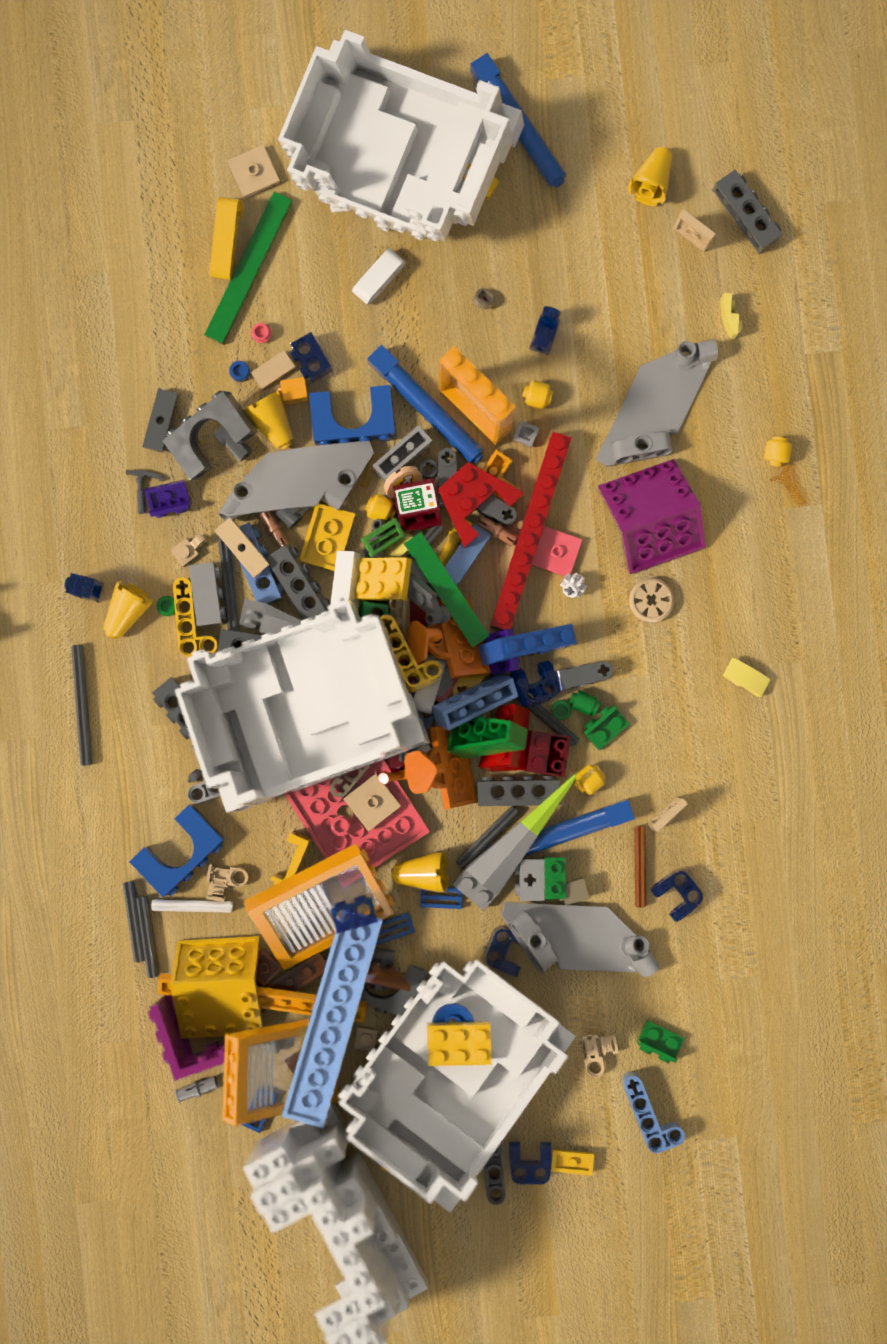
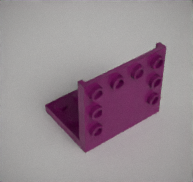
[598,459,706,574]
[148,995,225,1081]

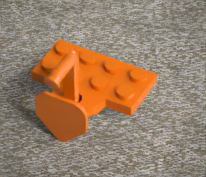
[399,598,491,679]
[378,726,478,809]

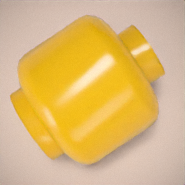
[522,380,553,409]
[764,437,793,467]
[365,494,396,521]
[574,765,606,795]

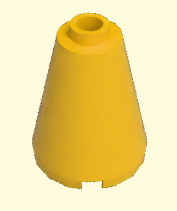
[627,147,673,206]
[244,390,294,450]
[103,580,154,639]
[391,851,449,893]

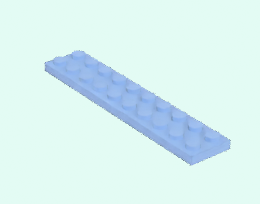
[282,908,383,1128]

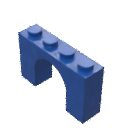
[309,385,396,445]
[478,624,577,666]
[129,804,225,897]

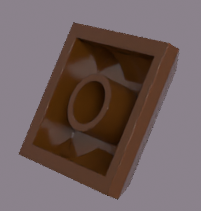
[365,961,412,992]

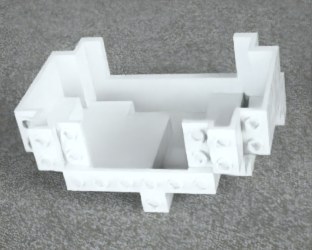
[278,30,524,242]
[175,598,430,813]
[338,960,576,1213]
[243,1103,428,1344]

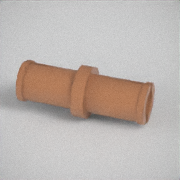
[259,511,290,549]
[477,515,518,546]

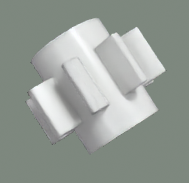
[560,573,587,598]

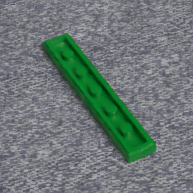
[403,532,489,647]

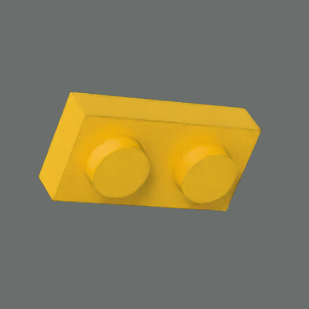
[551,1149,594,1176]

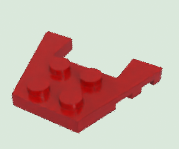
[438,462,524,548]

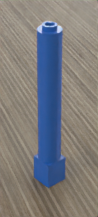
[470,53,566,188]
[367,344,484,464]
[488,799,635,857]

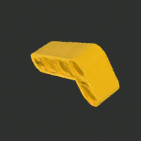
[210,196,244,280]
[173,577,219,657]
[379,615,442,692]

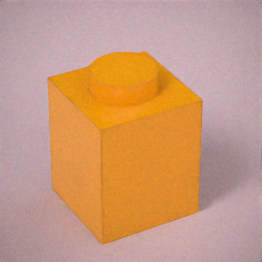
[277,377,309,405]

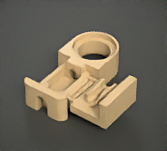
[206,863,249,902]
[581,1033,619,1078]

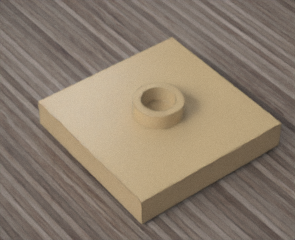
[227,145,280,199]
[673,209,716,252]
[344,774,401,832]
[647,797,688,832]

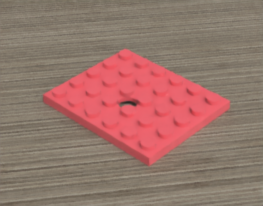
[284,760,430,888]

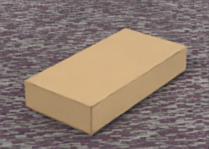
[251,350,296,390]

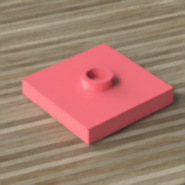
[531,526,582,577]

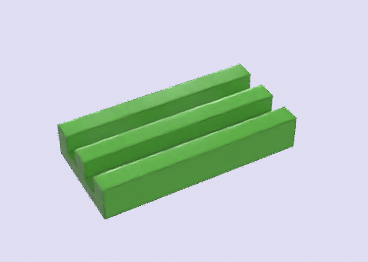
[361,518,405,557]

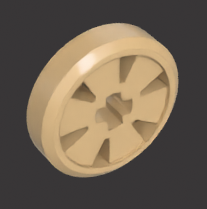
[628,578,674,623]

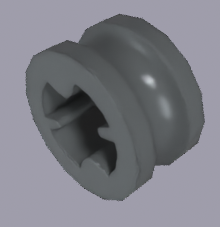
[420,459,437,479]

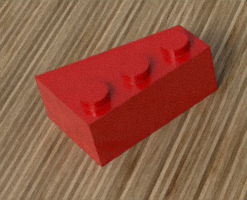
[478,704,530,772]

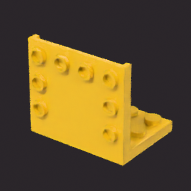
[170,936,264,1039]

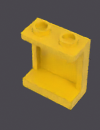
[271,831,312,885]

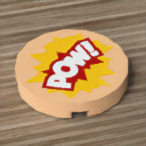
[384,466,423,500]

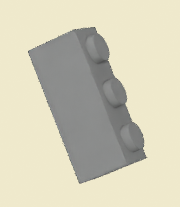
[373,425,432,482]
[189,562,226,628]

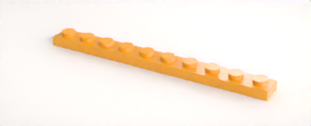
[158,973,366,1023]

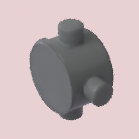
[187,769,202,783]

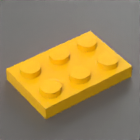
[300,503,356,572]
[355,558,412,600]
[427,1021,492,1066]

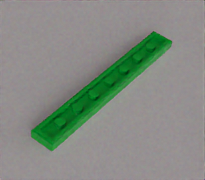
[204,192,292,345]

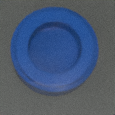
[229,361,250,382]

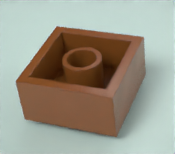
[256,949,282,987]

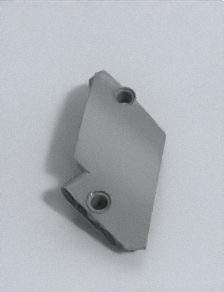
[596,339,718,467]
[218,441,374,522]
[501,902,661,977]

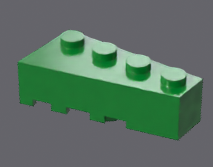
[447,716,527,759]

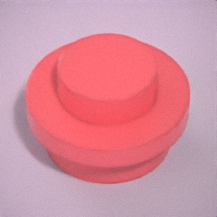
[251,323,272,343]
[331,815,351,836]

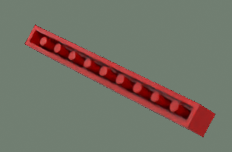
[490,431,572,631]

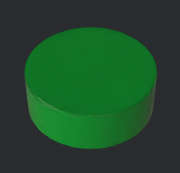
[157,596,175,617]
[551,700,572,720]

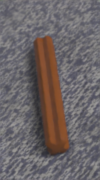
[634,826,647,908]

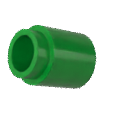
[569,690,601,716]

